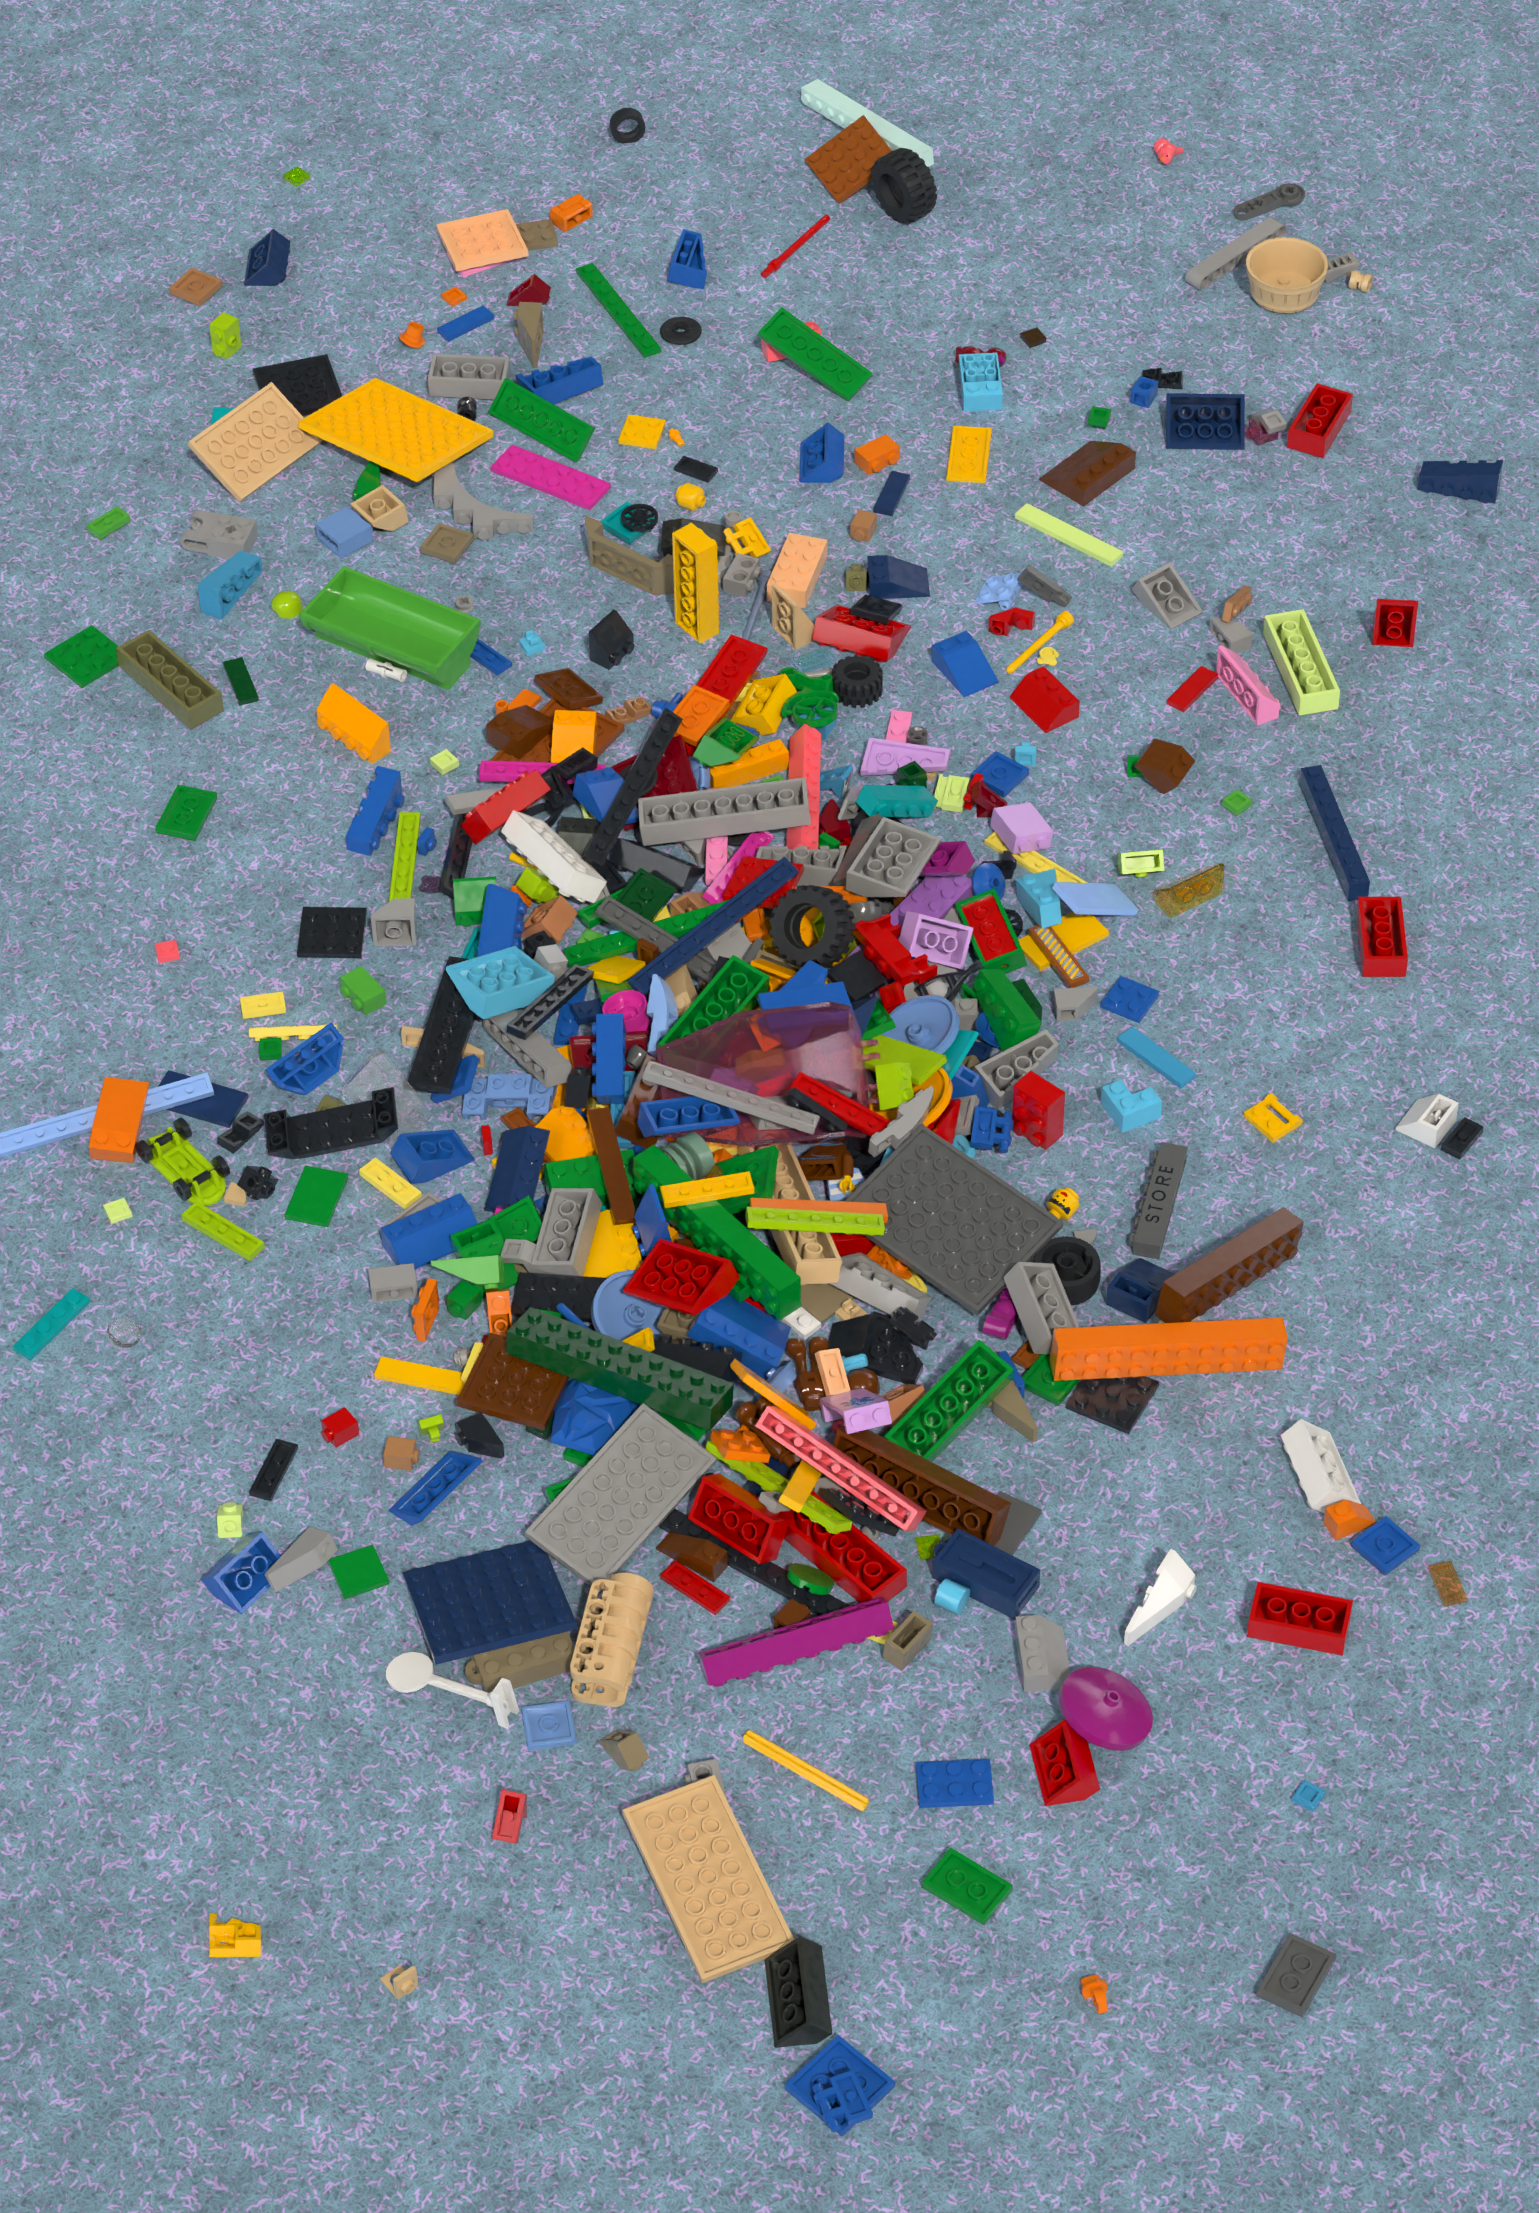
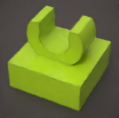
[418,1414,444,1443]

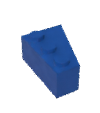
[668,229,707,289]

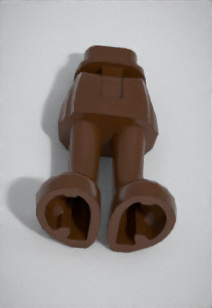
[786,1337,829,1411]
[735,1397,802,1469]

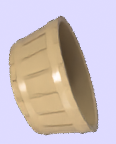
[1246,237,1328,313]

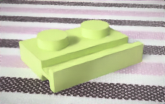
[934,774,970,813]

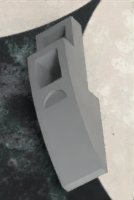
[868,1086,934,1158]

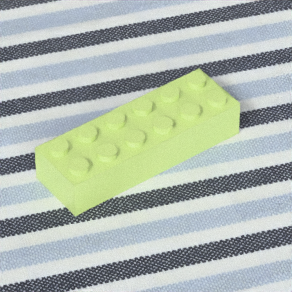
[1263,609,1340,716]

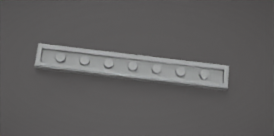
[642,1061,820,1135]

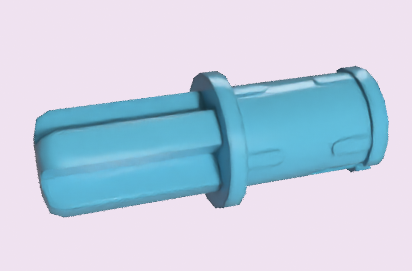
[841,1354,868,1374]

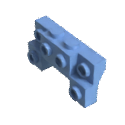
[462,1072,558,1120]

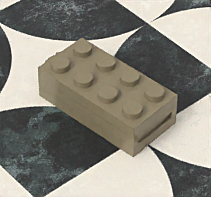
[465,1632,575,1693]

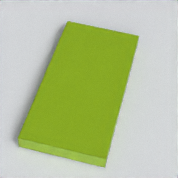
[850,1035,947,1086]

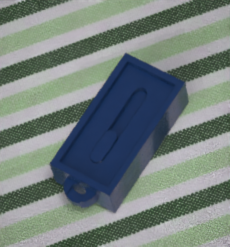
[932,1528,1040,1620]

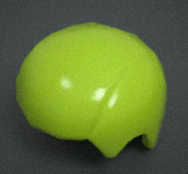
[271,590,303,619]

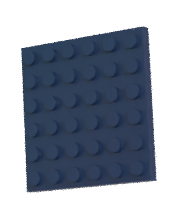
[402,1540,577,1665]

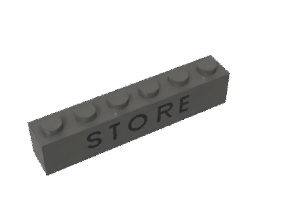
[1129,1142,1188,1260]

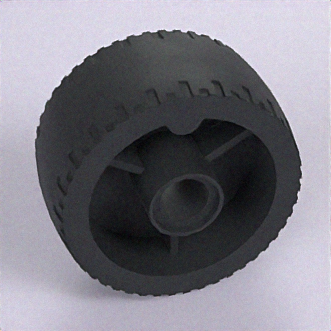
[1033,1236,1101,1305]

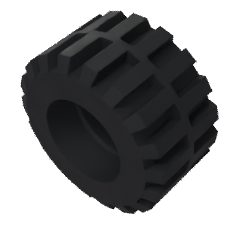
[831,655,883,708]

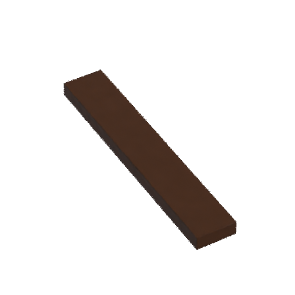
[587,1107,636,1225]

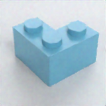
[1101,1080,1162,1133]

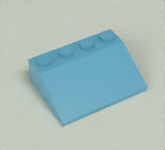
[446,946,555,1019]

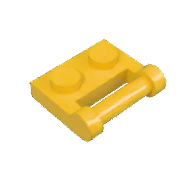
[1243,1093,1303,1142]

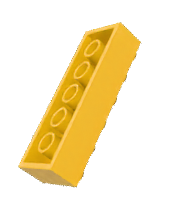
[672,523,720,644]

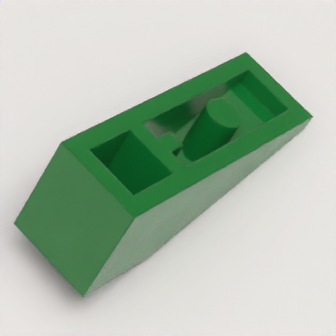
[353,461,381,501]

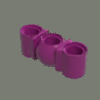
[983,1287,1019,1340]

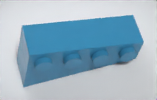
[198,550,263,620]

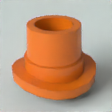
[399,322,425,348]

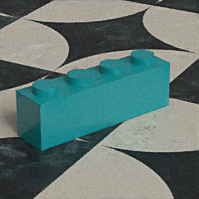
[856,785,938,818]

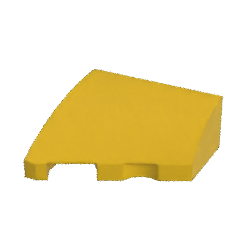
[209,1913,261,1957]

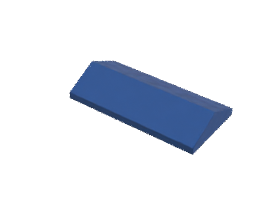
[389,1451,483,1526]

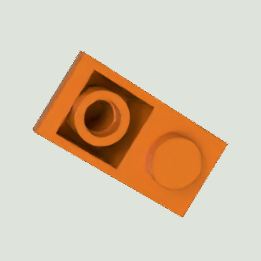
[486,1288,512,1337]

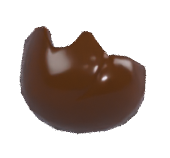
[846,1367,880,1395]

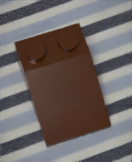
[486,705,554,759]

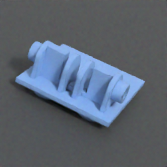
[974,573,1022,610]

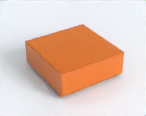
[441,286,467,307]

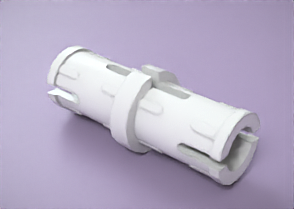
[366,658,407,682]

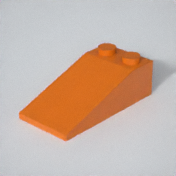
[88,1077,149,1163]

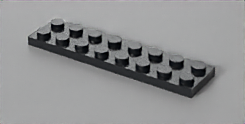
[407,956,476,1094]

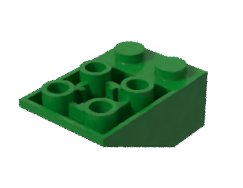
[450,1219,519,1298]

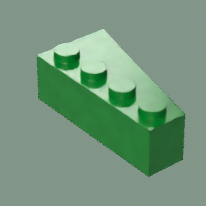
[973,969,1042,1052]

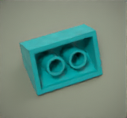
[942,1030,979,1080]

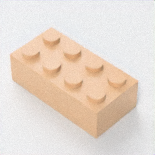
[767,533,828,608]

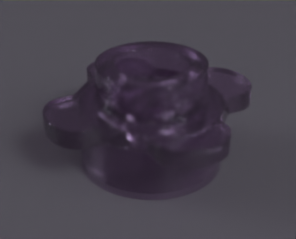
[419,875,441,894]

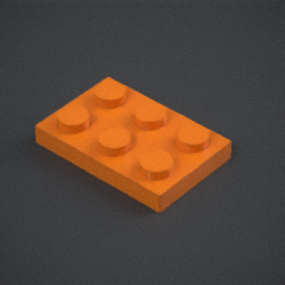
[673,685,730,747]

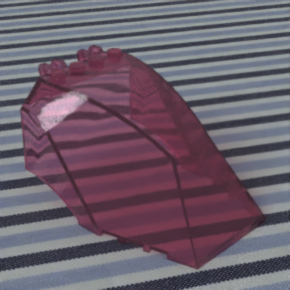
[656,1001,880,1147]

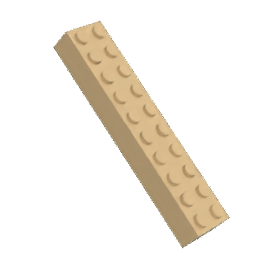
[737,1128,842,1285]

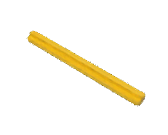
[743,1730,869,1811]

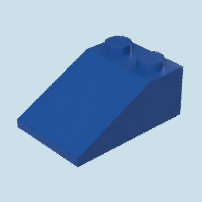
[932,630,999,697]
[573,767,639,824]
[390,1129,475,1184]
[632,1184,672,1257]

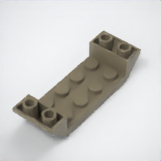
[585,516,674,595]

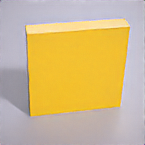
[587,956,645,984]

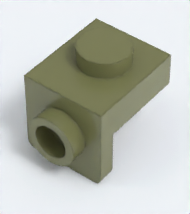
[846,563,867,591]

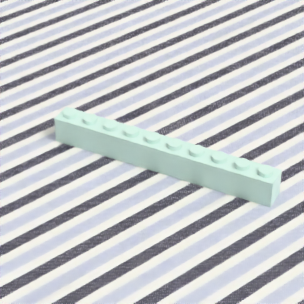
[801,79,934,167]

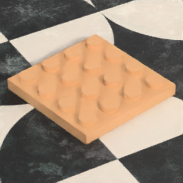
[436,209,528,271]

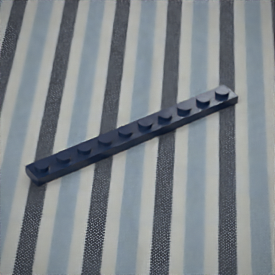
[628,856,799,996]

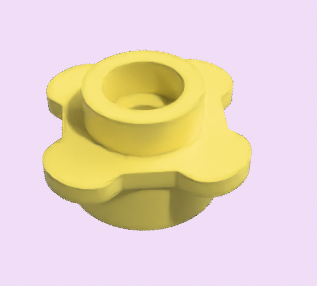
[1037,647,1059,666]

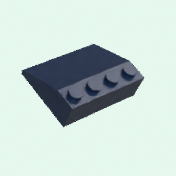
[1165,393,1245,450]

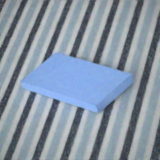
[1052,882,1139,916]

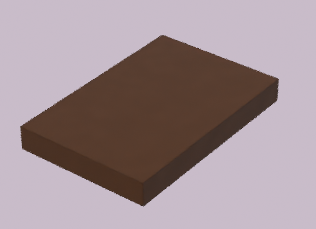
[534,668,603,710]

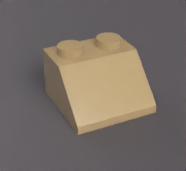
[351,485,409,532]

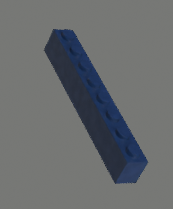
[1299,765,1370,901]

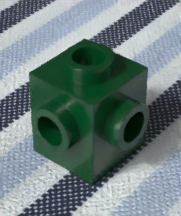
[896,761,928,789]

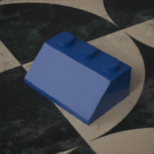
[799,422,844,483]
[201,1531,281,1614]

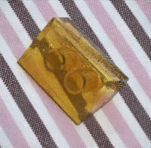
[1155,863,1225,919]

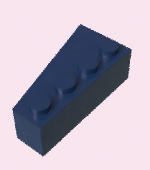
[1417,460,1503,504]

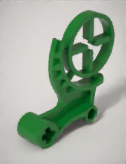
[779,667,839,728]

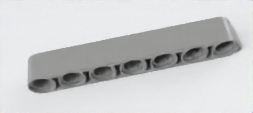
[1185,217,1287,291]

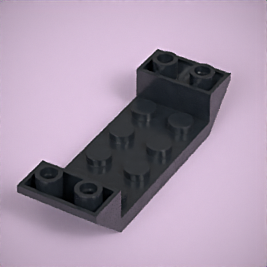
[264,1087,399,1159]

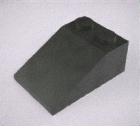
[661,518,726,557]

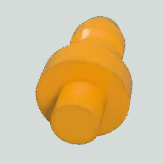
[669,428,685,447]

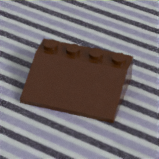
[1039,441,1136,507]

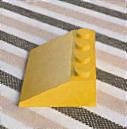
[583,1209,643,1278]

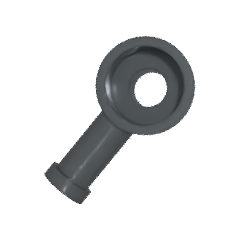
[625,1045,649,1070]

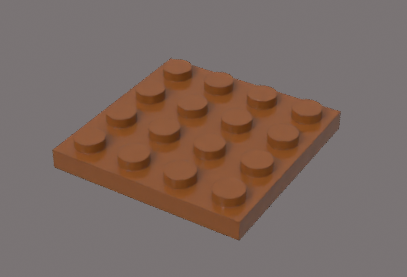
[805,115,892,204]

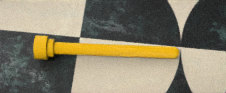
[1006,611,1074,674]

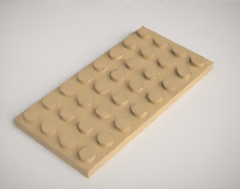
[622,1775,794,1984]

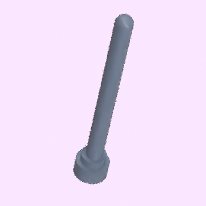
[742,570,772,641]

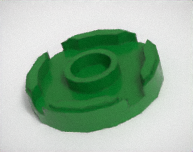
[787,1564,834,1595]

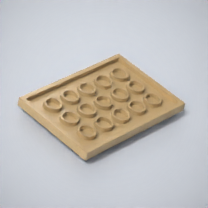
[187,382,323,503]

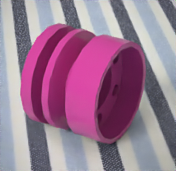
[602,990,653,1032]

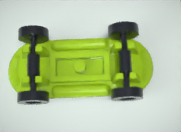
[135,1117,230,1206]

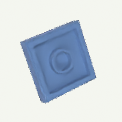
[521,1700,577,1751]

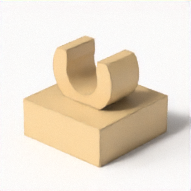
[835,1298,867,1321]

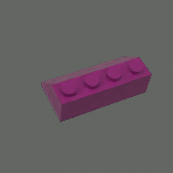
[919,841,975,877]

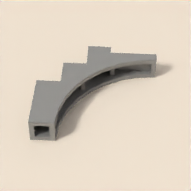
[434,463,533,540]

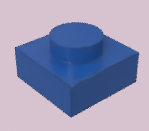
[417,827,437,856]

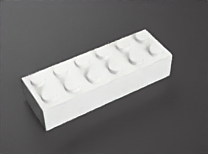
[501,810,607,903]

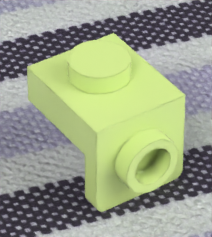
[217,1502,243,1538]

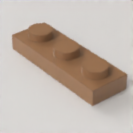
[1222,585,1253,623]

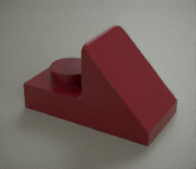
[973,781,1007,818]

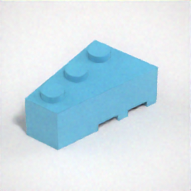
[1016,868,1062,929]

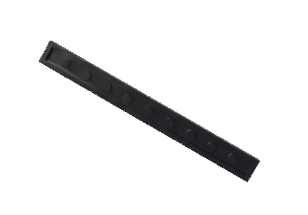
[581,708,683,870]
[659,1509,850,1616]

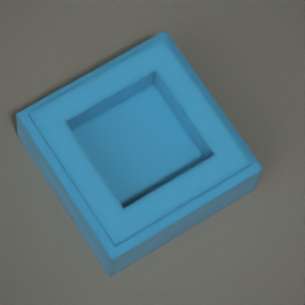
[1292,1780,1326,1812]

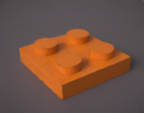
[412,1278,440,1342]
[710,1429,771,1463]

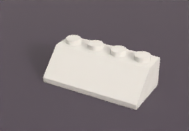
[1281,1419,1361,1514]

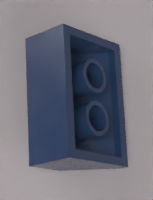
[244,229,291,286]

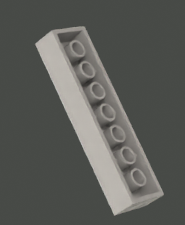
[638,777,811,846]

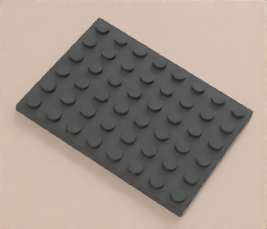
[845,1124,1063,1316]

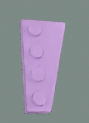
[860,738,951,776]

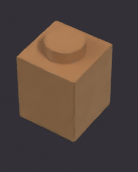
[850,509,877,542]
[383,1436,420,1471]

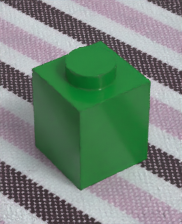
[446,1280,482,1320]

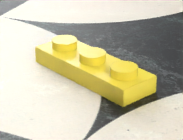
[359,1157,422,1209]

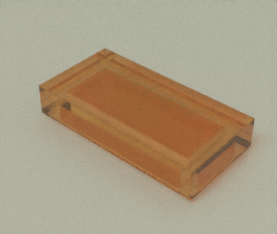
[1428,1561,1467,1607]

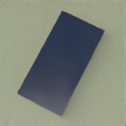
[158,1070,248,1128]

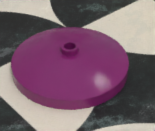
[1059,1667,1153,1751]

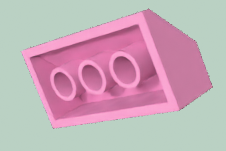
[1216,645,1281,726]

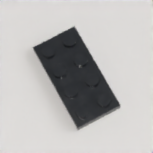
[511,1272,607,1323]

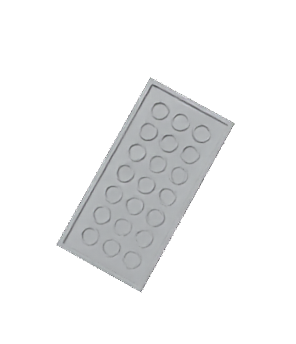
[524,1403,717,1590]

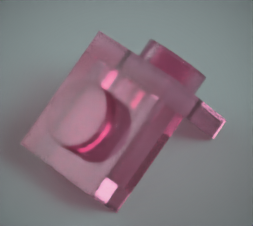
[1247,419,1278,445]

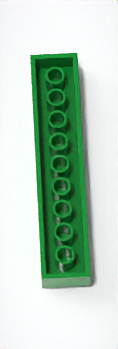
[633,1144,801,1321]

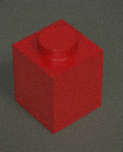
[321,1407,359,1448]

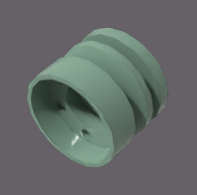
[660,1131,716,1181]

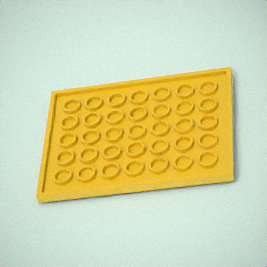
[298,378,494,482]

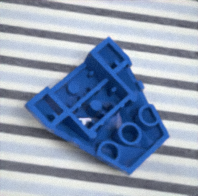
[551,1379,651,1456]

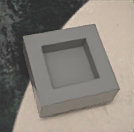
[759,1491,791,1513]

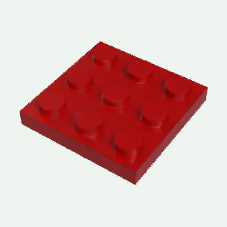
[723,856,804,909]

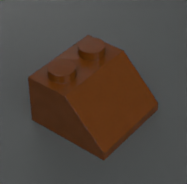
[1134,738,1195,794]

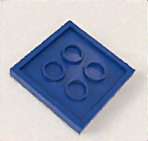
[785,2035,895,2137]

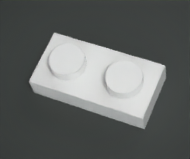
[781,1307,821,1340]

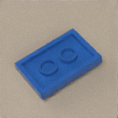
[916,1759,994,1808]

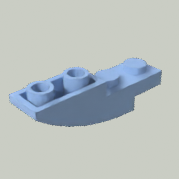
[647,974,678,1061]

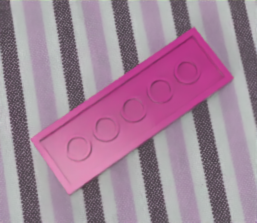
[491,445,611,510]

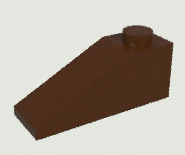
[656,1532,728,1583]

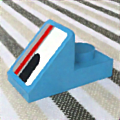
[820,765,853,799]

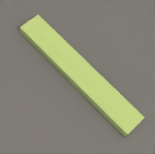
[1015,503,1123,567]

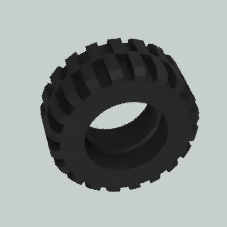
[871,148,937,223]
[769,885,856,968]

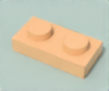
[815,1348,850,1397]

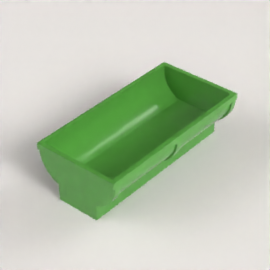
[299,566,481,690]

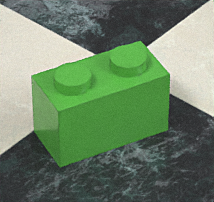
[339,966,387,1016]

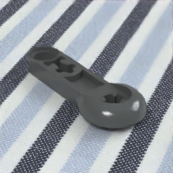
[1234,183,1305,221]

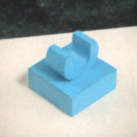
[519,630,546,656]
[1015,742,1036,766]
[952,1134,977,1158]

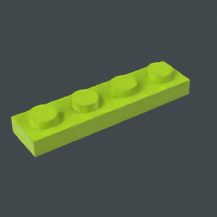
[181,1201,265,1261]

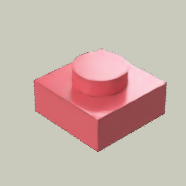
[155,940,180,963]

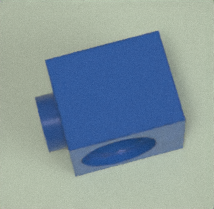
[1130,376,1158,408]

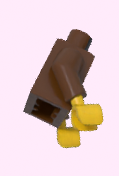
[798,1141,856,1195]

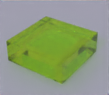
[915,1534,940,1560]

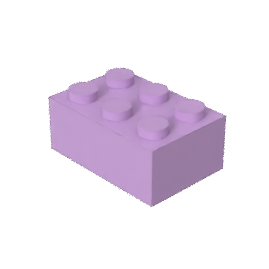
[899,911,973,970]

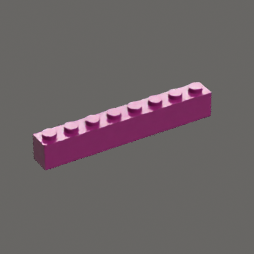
[698,1596,895,1687]

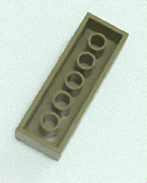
[116,630,224,729]

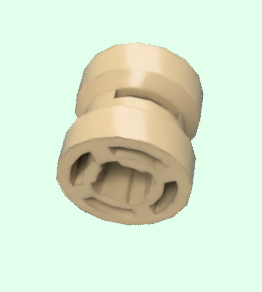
[1349,270,1373,293]

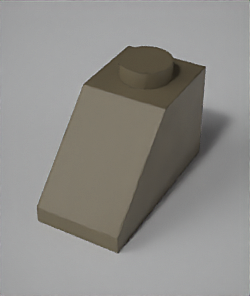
[598,1729,650,1771]

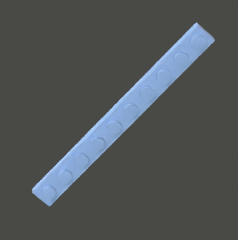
[0,1073,214,1158]

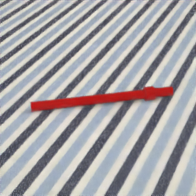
[761,215,830,278]

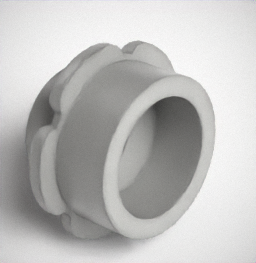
[454,1347,471,1369]

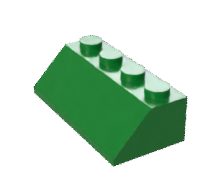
[693,717,759,766]

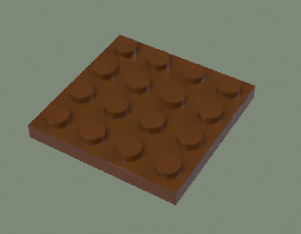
[457,1333,570,1431]

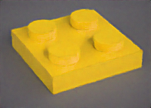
[618,414,666,449]

